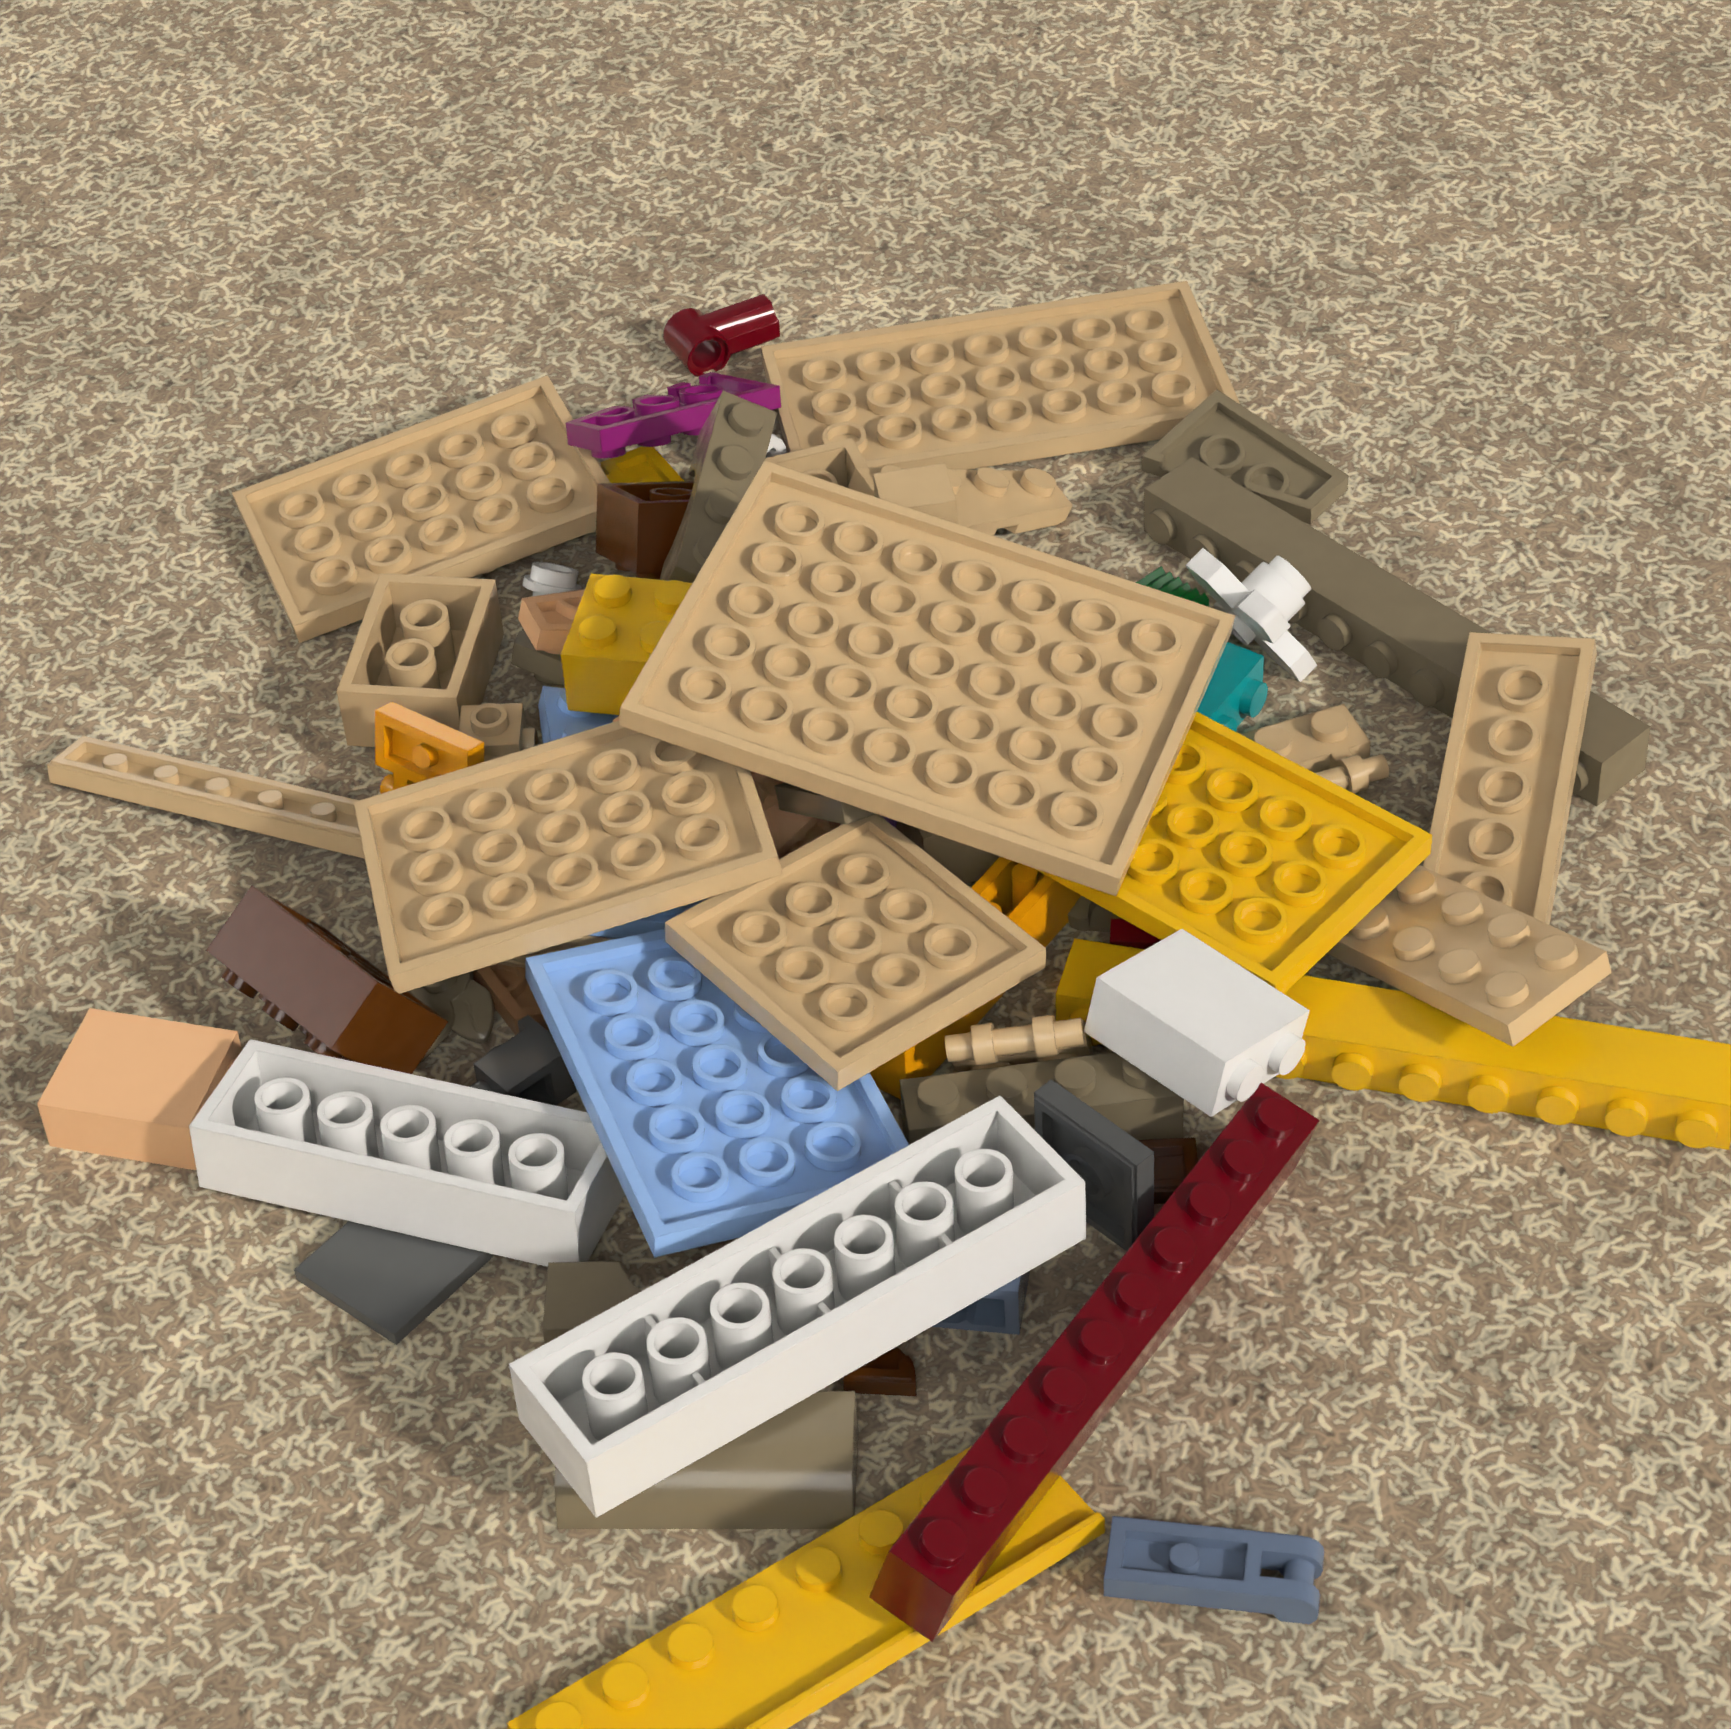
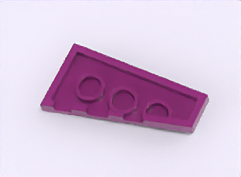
[566,372,781,458]

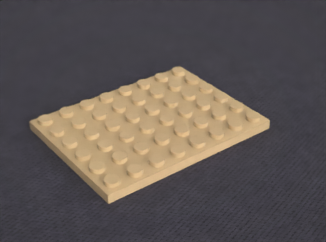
[619,460,1235,896]

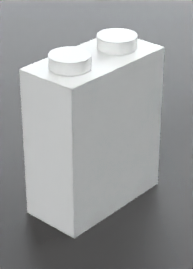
[1084,929,1310,1117]

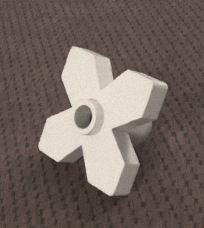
[1185,548,1317,682]

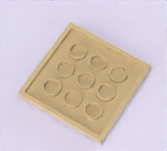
[665,814,1046,1091]

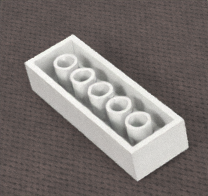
[189,1039,625,1267]

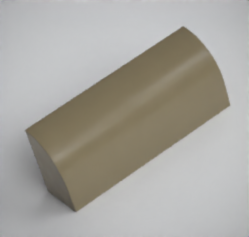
[555,1391,859,1529]

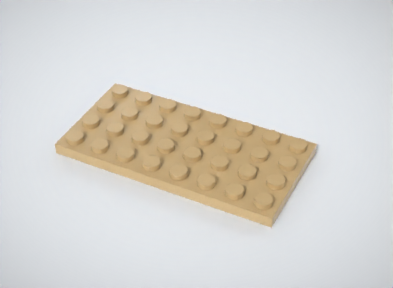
[761,281,1240,470]

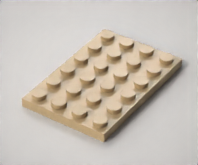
[232,375,610,643]
[353,720,784,994]

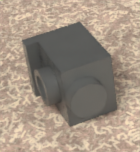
[469,1015,577,1105]

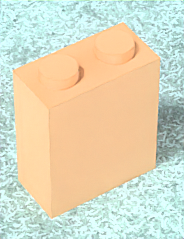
[37,1008,242,1170]

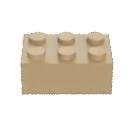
[337,573,504,747]

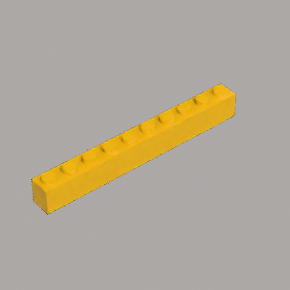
[1055,938,1731,1150]

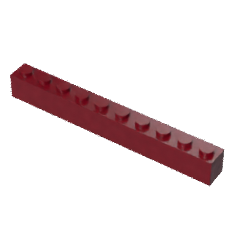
[869,1082,1320,1642]

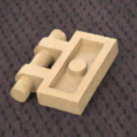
[1241,704,1389,794]
[945,1015,1093,1072]

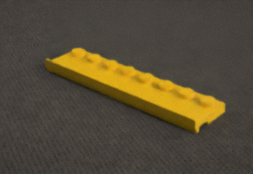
[507,1445,1105,1729]

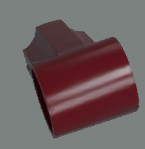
[663,294,780,377]

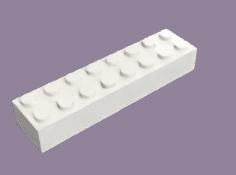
[509,1096,1086,1518]

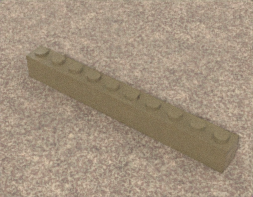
[1144,457,1651,806]

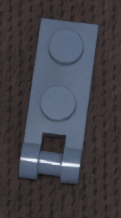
[1104,1516,1325,1624]

